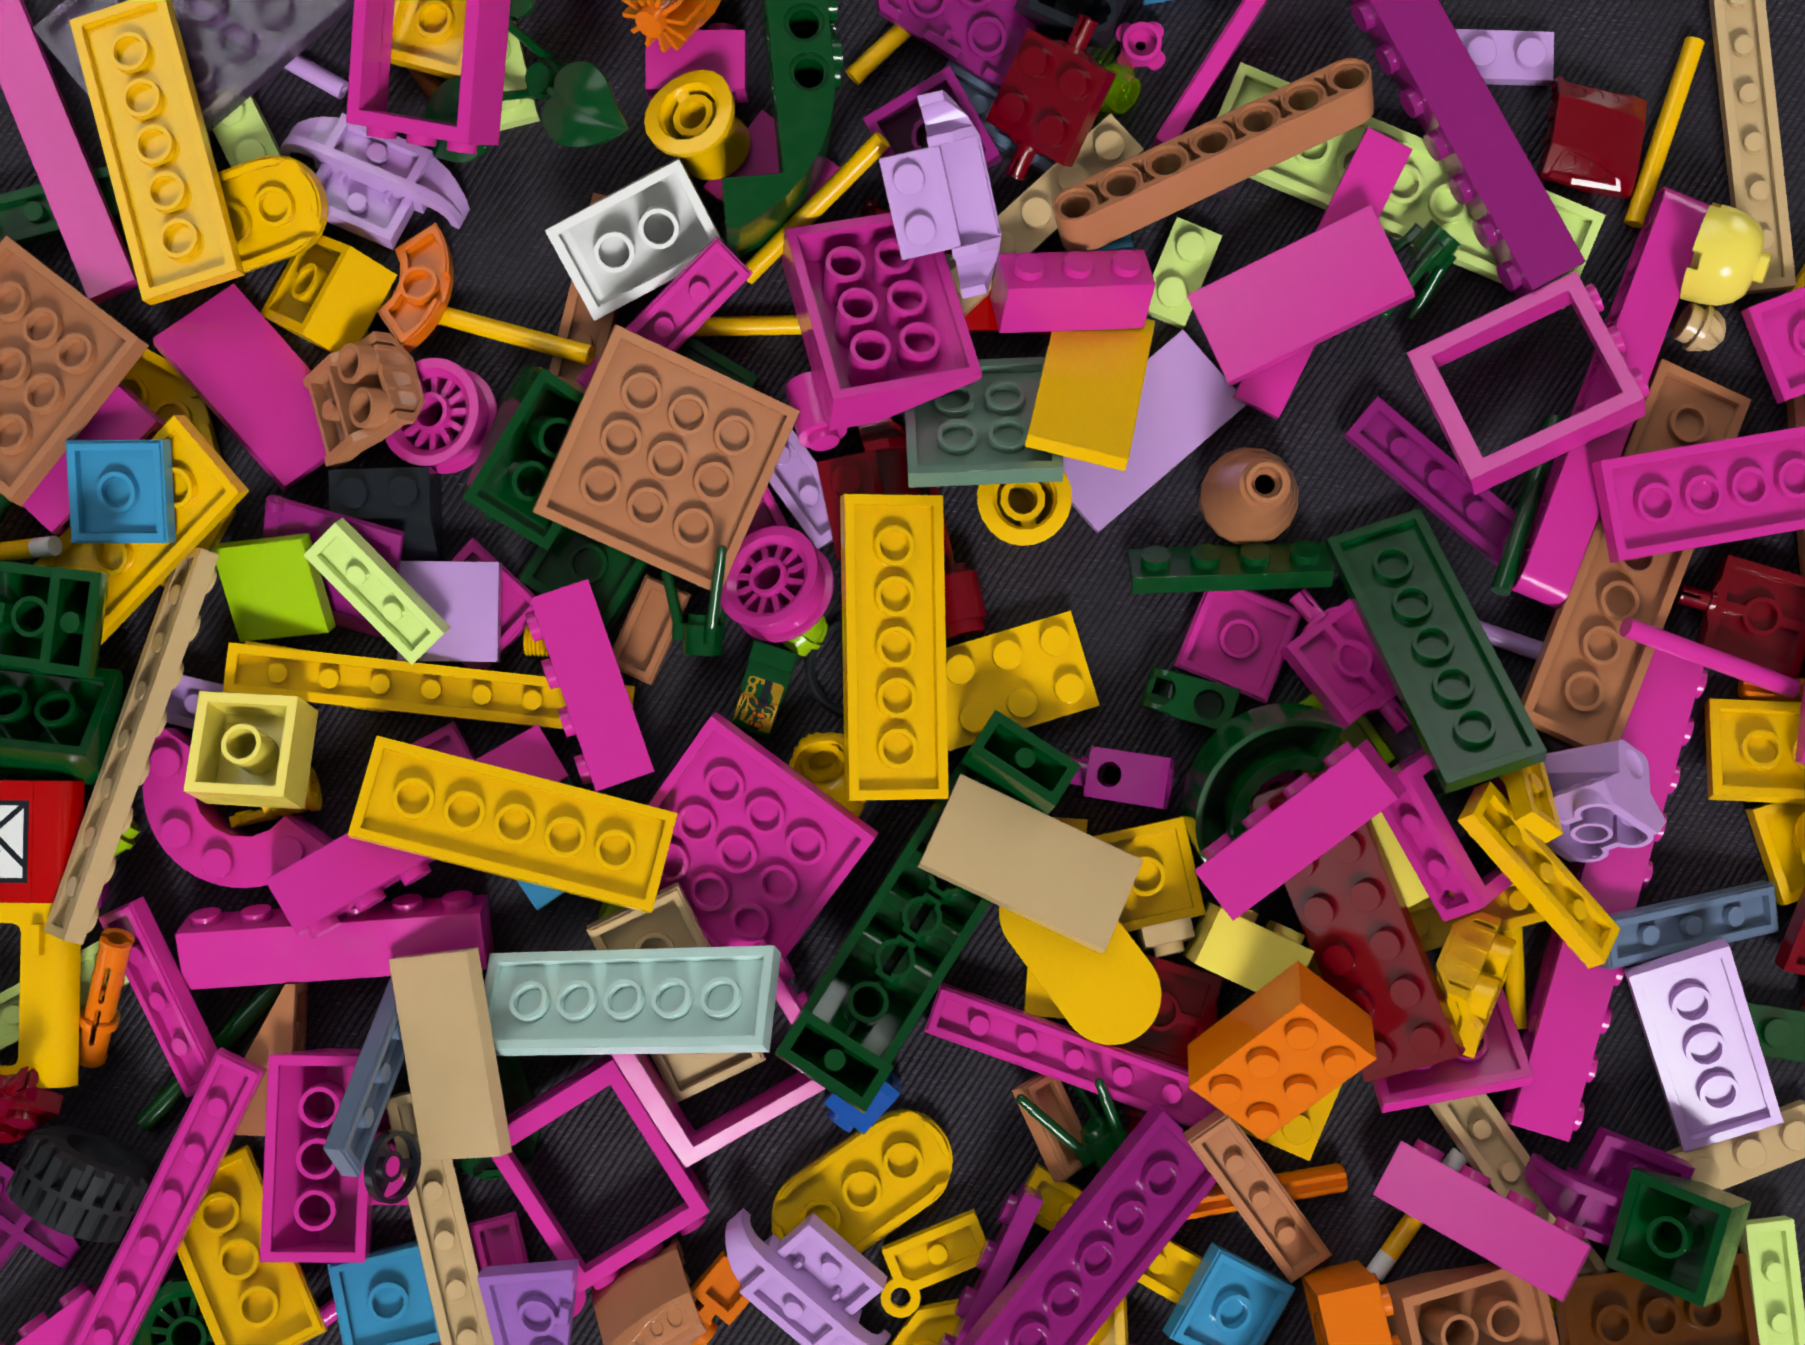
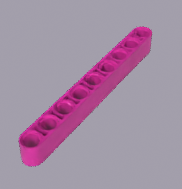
[1512,186,1710,609]

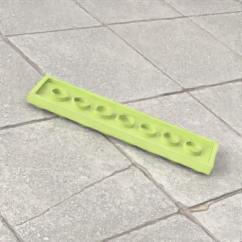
[1217,62,1606,309]

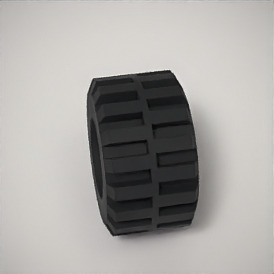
[6,1125,155,1242]

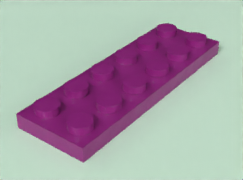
[959,1105,1216,1345]

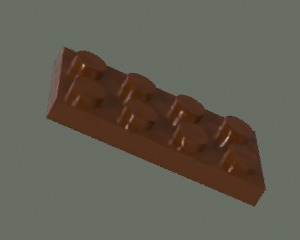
[1554,1251,1760,1345]

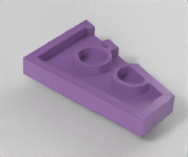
[477,1259,579,1345]

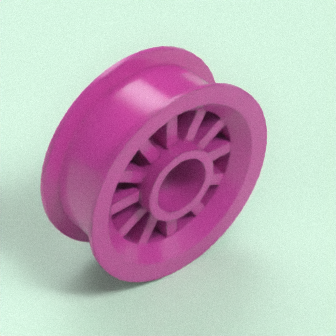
[385,358,498,474]
[720,526,834,643]

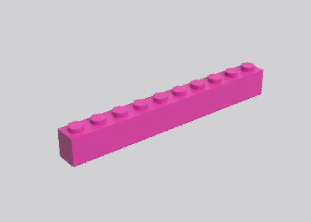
[1499,649,1708,1142]

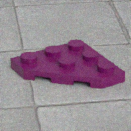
[875,0,1036,88]

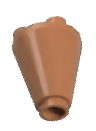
[1198,447,1299,545]

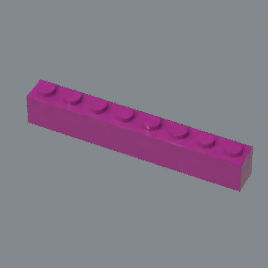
[1350,0,1586,299]

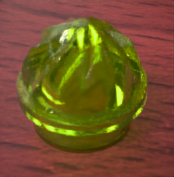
[1100,63,1141,114]

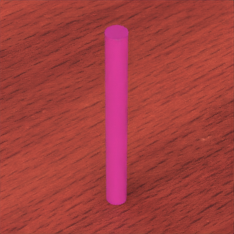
[1619,617,1800,698]

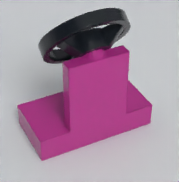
[364,1108,421,1205]

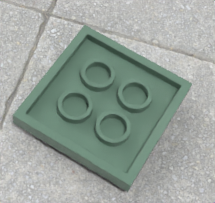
[904,357,1063,488]

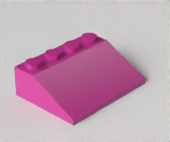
[782,212,982,431]

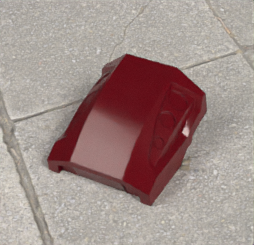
[1537,76,1647,199]

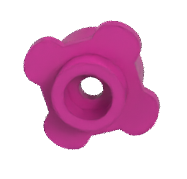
[1115,21,1166,72]

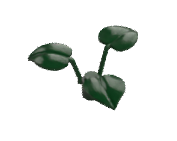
[425,0,629,163]

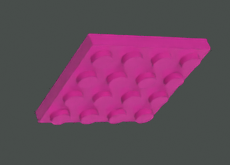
[648,712,879,958]

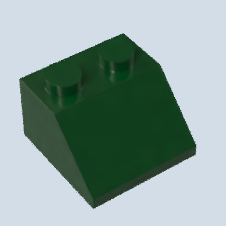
[1604,1168,1751,1307]

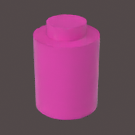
[785,371,847,451]

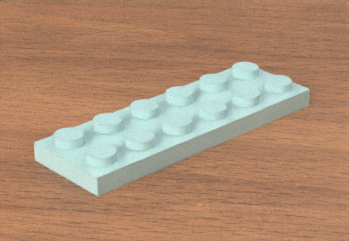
[484,945,781,1056]

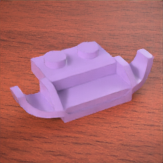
[879,90,1002,299]
[280,113,470,250]
[725,1208,892,1345]

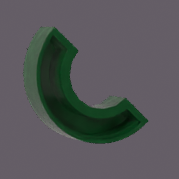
[1183,703,1344,863]

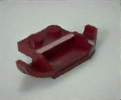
[816,417,923,561]

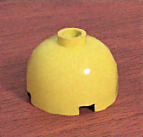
[1680,203,1773,306]

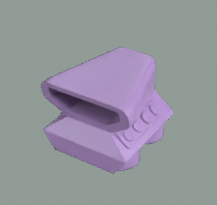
[1544,739,1666,863]

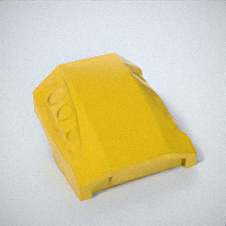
[1436,911,1516,1059]

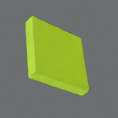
[211,533,336,642]

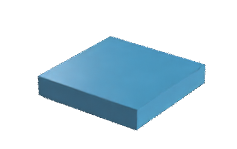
[66,439,176,543]
[327,1240,440,1345]
[1162,1242,1296,1345]

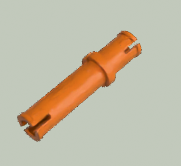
[79,928,134,1068]

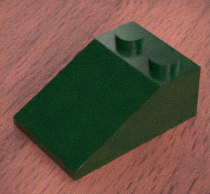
[460,365,583,551]

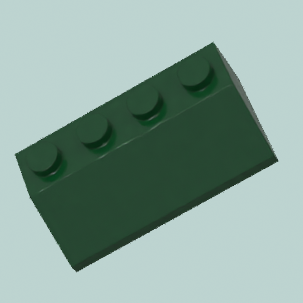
[0,665,123,785]

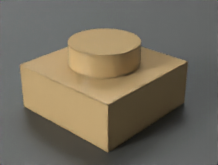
[1136,917,1195,957]

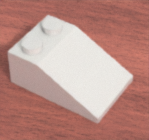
[545,158,726,321]

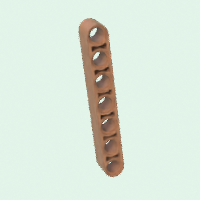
[1052,58,1374,252]

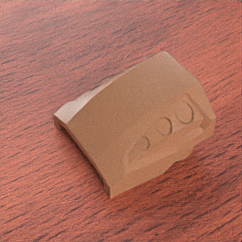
[303,331,425,467]
[591,1238,707,1345]

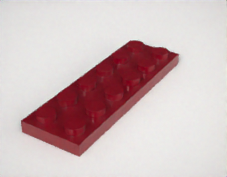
[1251,769,1466,1083]

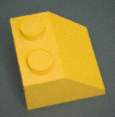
[260,235,397,353]

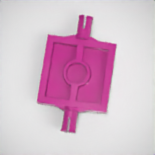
[1280,588,1411,734]

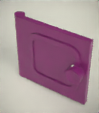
[263,495,405,639]

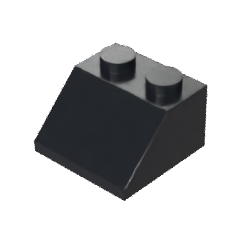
[328,467,443,561]

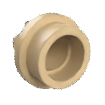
[1672,302,1726,351]

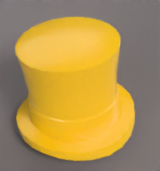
[644,70,750,181]
[977,471,1072,546]

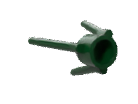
[1380,219,1461,320]
[661,545,727,656]
[1016,1078,1128,1170]

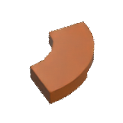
[377,222,454,353]

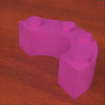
[143,727,334,888]

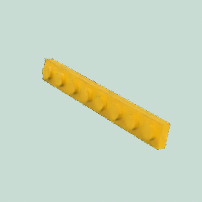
[223,642,635,729]

